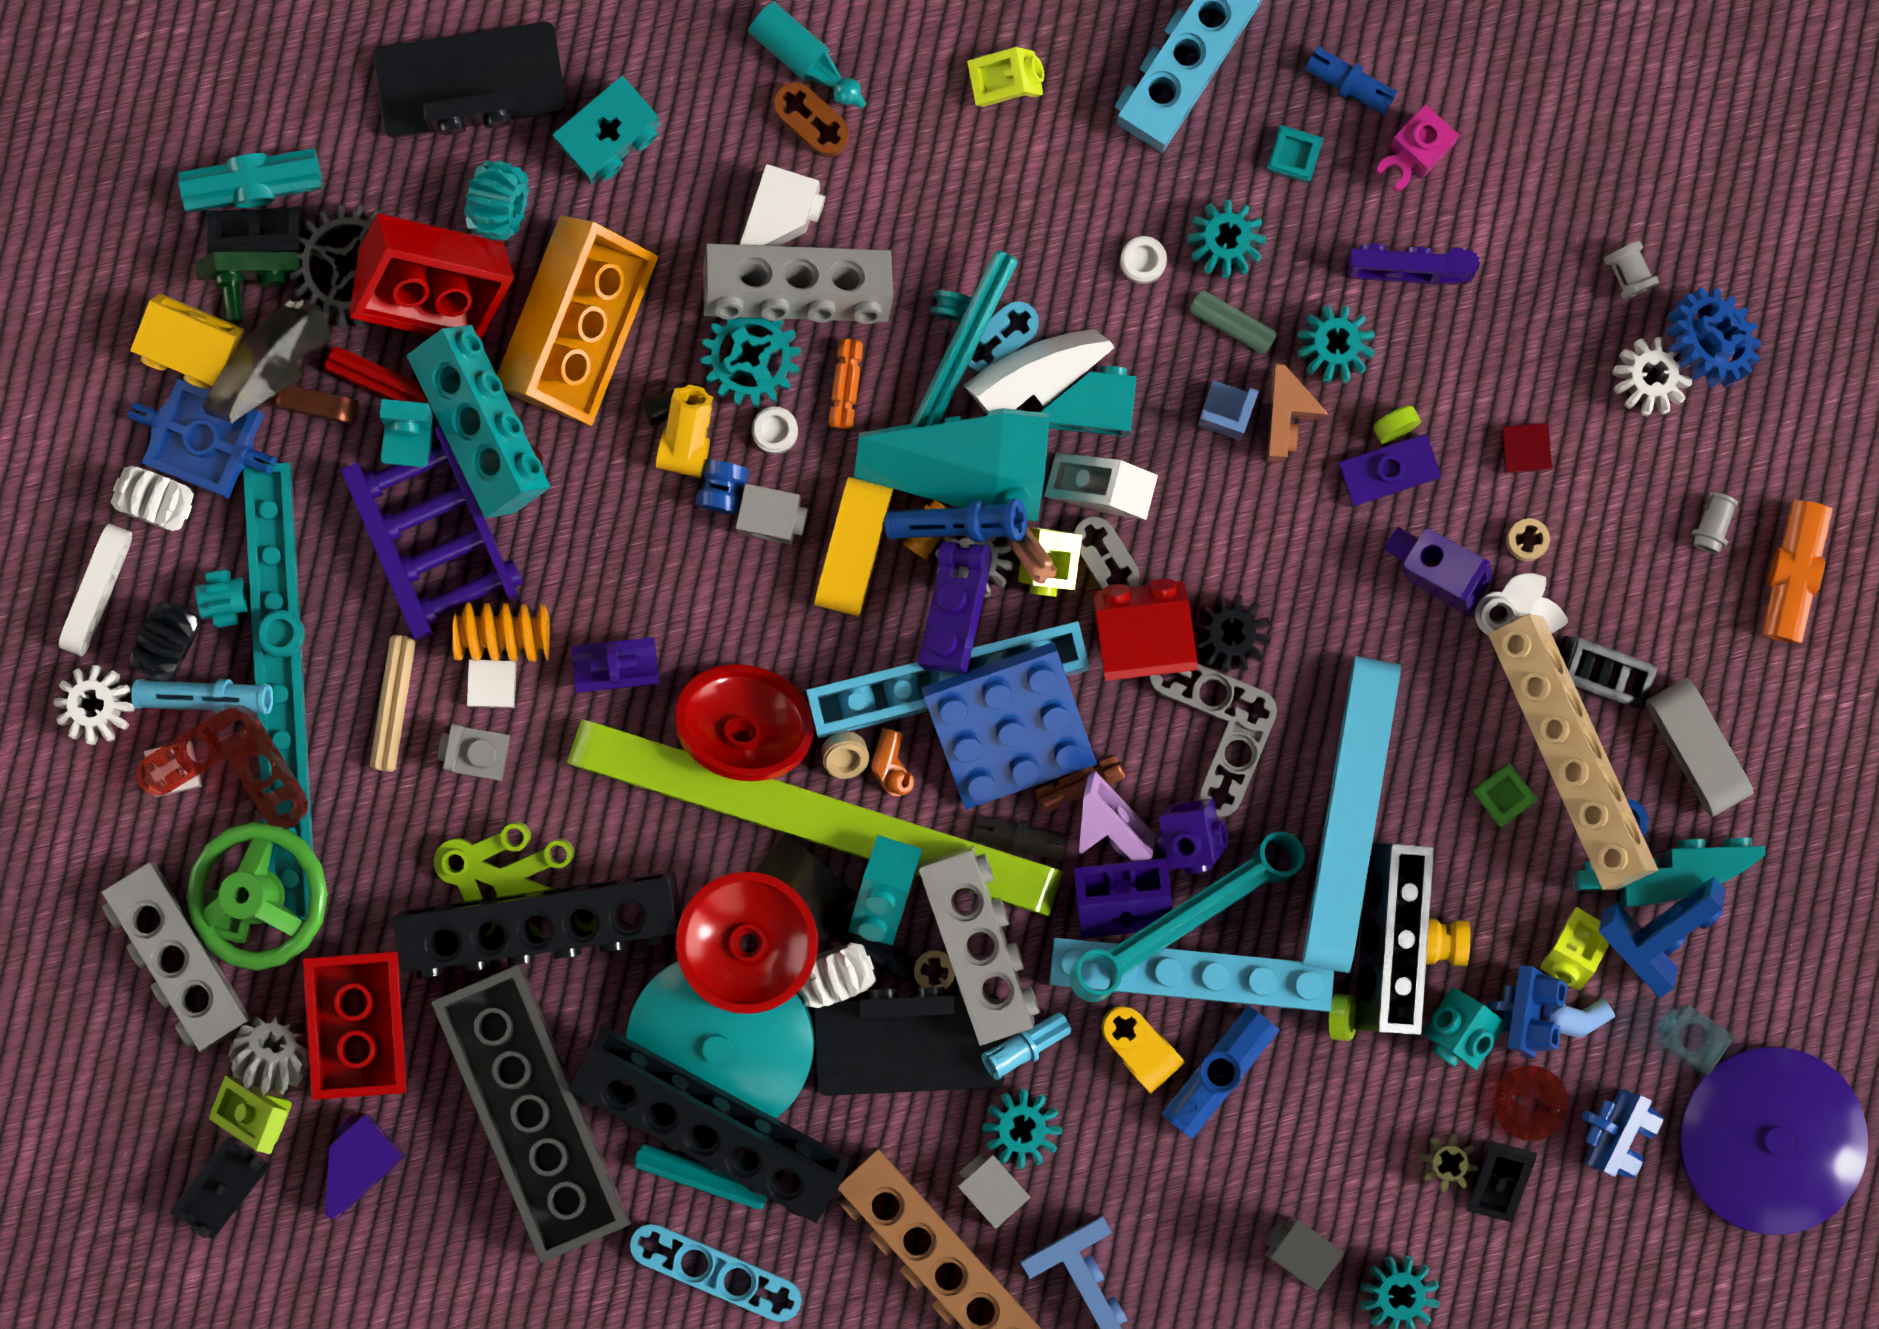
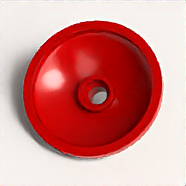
[674,664,814,782]
[676,872,818,1014]

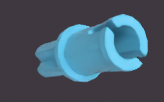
[981,1012,1071,1080]

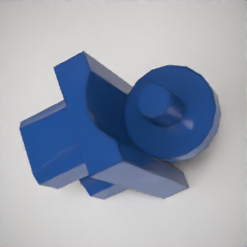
[1487,965,1568,1058]
[1580,1088,1664,1178]

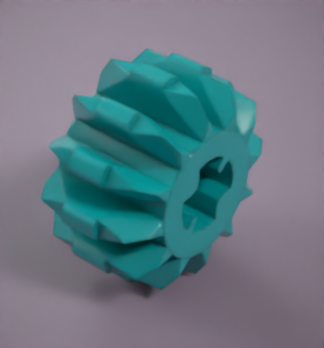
[464,160,530,240]
[1187,200,1266,279]
[1297,305,1375,384]
[982,1089,1062,1169]
[1360,1255,1440,1329]

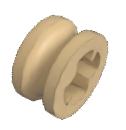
[1506,518,1550,562]
[914,950,955,990]

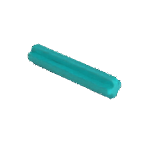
[634,1144,768,1210]

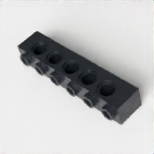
[393,871,682,978]
[568,1025,850,1223]

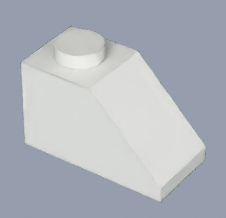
[740,164,826,246]
[1044,452,1158,520]

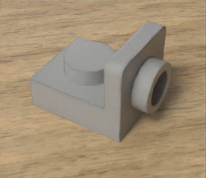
[438,724,511,782]

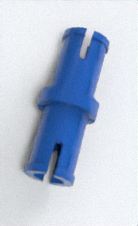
[1304,45,1398,116]

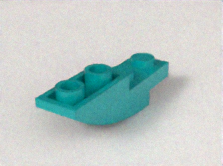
[1573,838,1765,908]

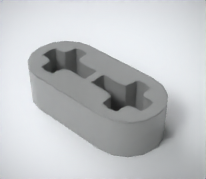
[1074,517,1140,590]

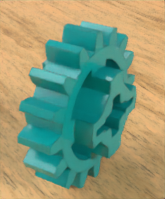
[701,317,801,408]

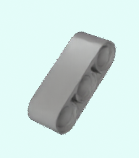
[1646,677,1754,817]

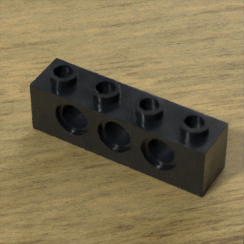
[1354,843,1434,1035]

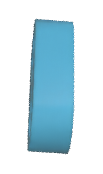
[967,301,1039,374]

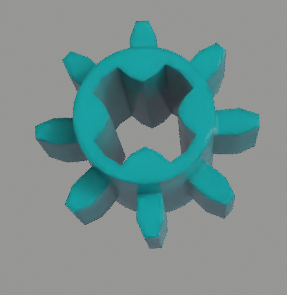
[195,569,249,628]

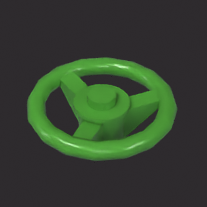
[186,821,328,971]

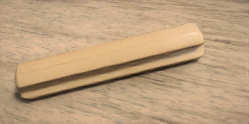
[370,635,416,772]

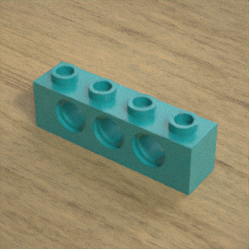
[406,325,551,519]

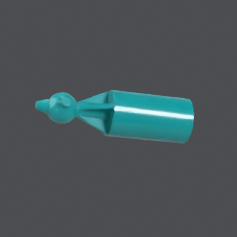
[748,1,867,109]

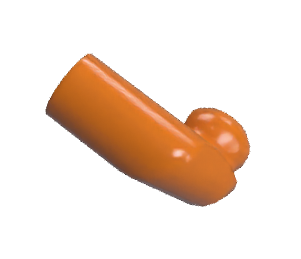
[871,728,914,796]

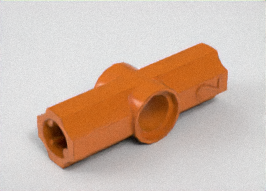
[1761,499,1833,644]

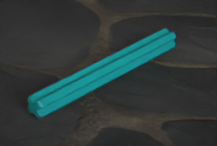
[911,250,1017,427]

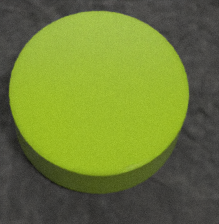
[1373,405,1422,444]
[1329,993,1356,1041]

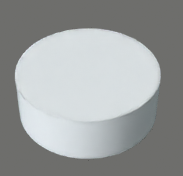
[1120,236,1167,284]
[752,407,798,454]

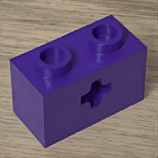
[1074,858,1172,939]

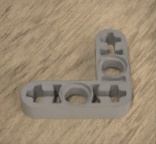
[1149,664,1277,818]

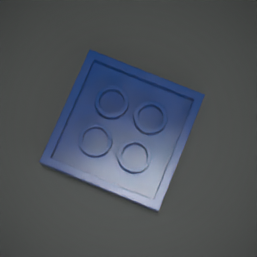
[921,642,1097,810]

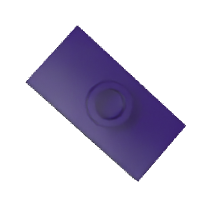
[1338,433,1441,507]

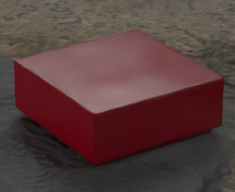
[1501,423,1553,474]

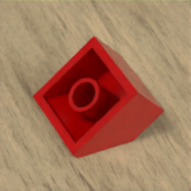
[1092,579,1198,681]

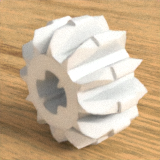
[1612,337,1692,416]
[111,466,194,531]
[53,665,135,745]
[798,943,876,1008]

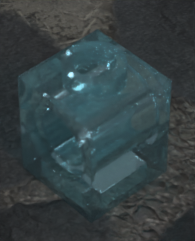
[1655,1004,1735,1075]

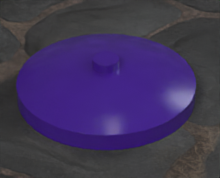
[1679,1047,1868,1235]

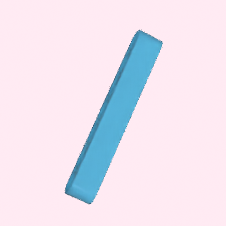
[1302,656,1401,973]

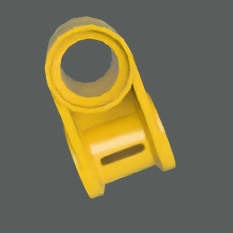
[1101,1006,1185,1094]

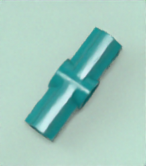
[178,148,323,213]

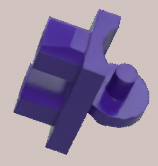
[571,637,660,693]

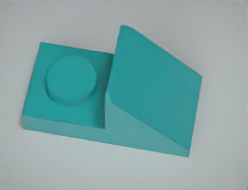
[380,399,437,467]

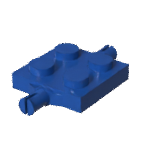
[128,379,277,499]

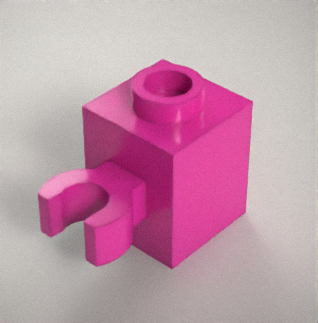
[1375,104,1460,193]

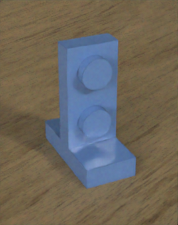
[1020,1215,1128,1329]

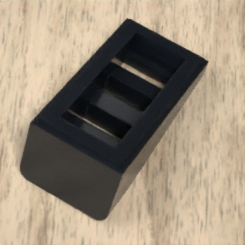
[1559,636,1658,710]

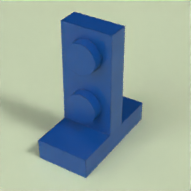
[1599,876,1726,998]

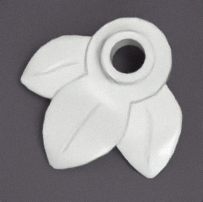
[1475,573,1568,635]

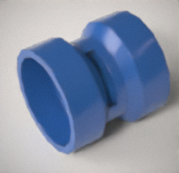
[695,459,750,516]

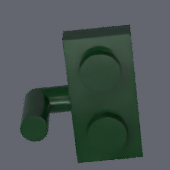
[195,252,301,323]

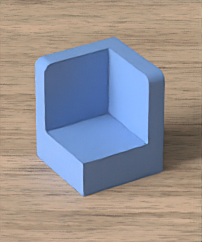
[1197,380,1259,441]

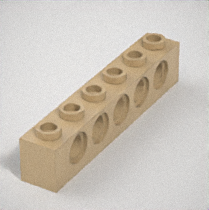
[1488,614,1658,890]

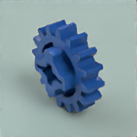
[1666,288,1761,388]

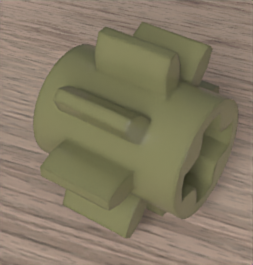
[1418,1134,1478,1192]

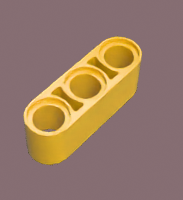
[814,477,893,617]

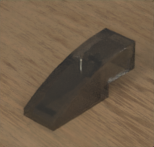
[203,298,332,423]

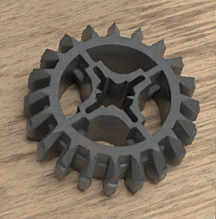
[288,204,382,329]

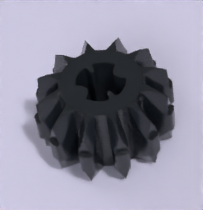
[1193,595,1271,674]
[130,601,199,682]

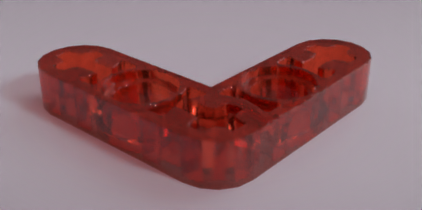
[137,705,308,830]

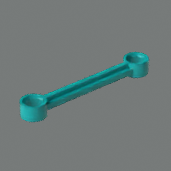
[1069,832,1305,1002]

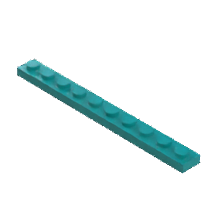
[243,462,314,928]

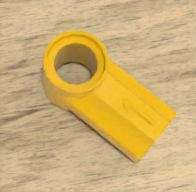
[656,385,713,478]

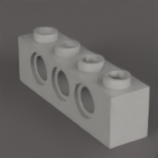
[703,244,893,324]
[918,845,1040,1046]
[102,862,254,1051]

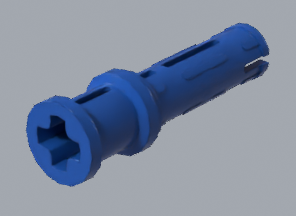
[884,499,1027,542]

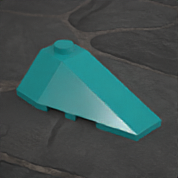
[854,408,1050,521]

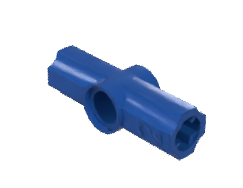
[1161,1005,1280,1140]

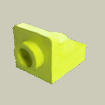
[967,47,1044,107]
[1540,907,1610,990]

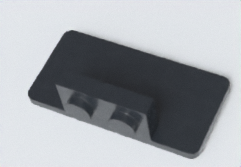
[373,22,566,138]
[814,987,1004,1096]

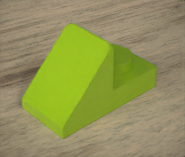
[208,1075,292,1154]

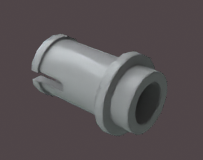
[1692,492,1738,554]

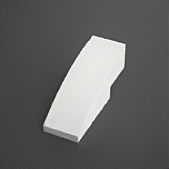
[963,329,1115,414]

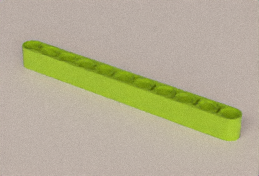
[567,719,1063,916]

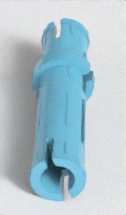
[131,679,273,716]

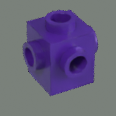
[1157,798,1228,874]

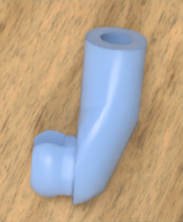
[1543,998,1615,1038]

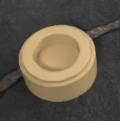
[821,732,869,779]

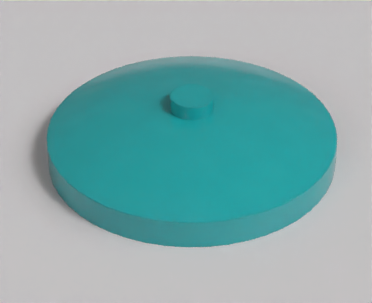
[626,959,814,1130]

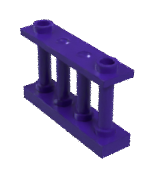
[340,426,524,643]

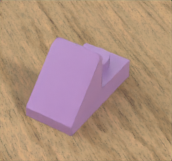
[1079,771,1156,862]

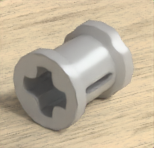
[1603,241,1660,301]

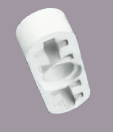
[59,523,132,656]

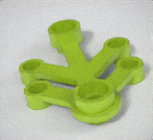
[434,821,596,937]

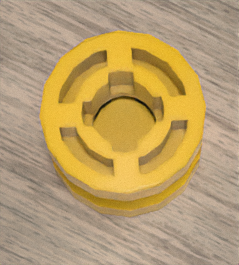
[1426,918,1470,967]

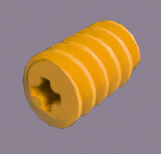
[453,603,550,662]

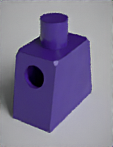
[1384,527,1493,617]

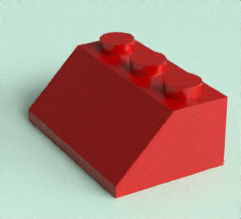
[349,213,514,339]
[303,952,407,1100]

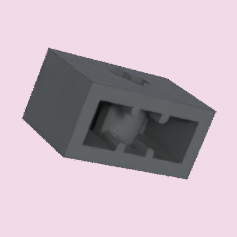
[1264,1217,1344,1292]

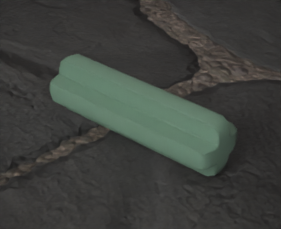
[1190,290,1276,354]

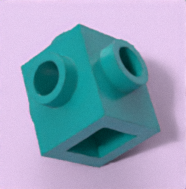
[1421,987,1507,1070]

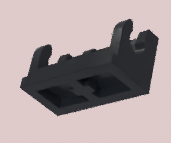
[206,206,304,255]
[169,1137,271,1240]

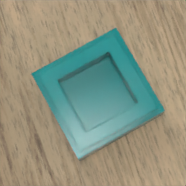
[1266,125,1324,184]

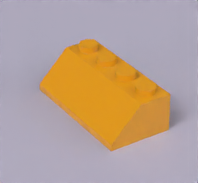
[497,215,659,426]

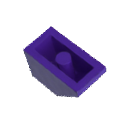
[325,1114,407,1220]

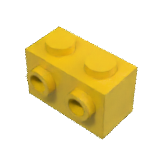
[130,293,245,389]

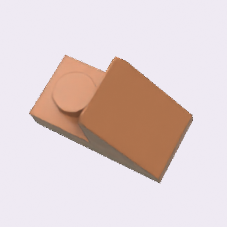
[1266,364,1328,463]

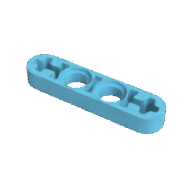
[630,1223,802,1322]

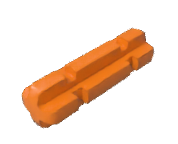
[828,339,863,430]

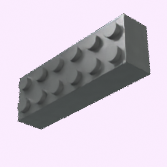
[431,965,631,1263]

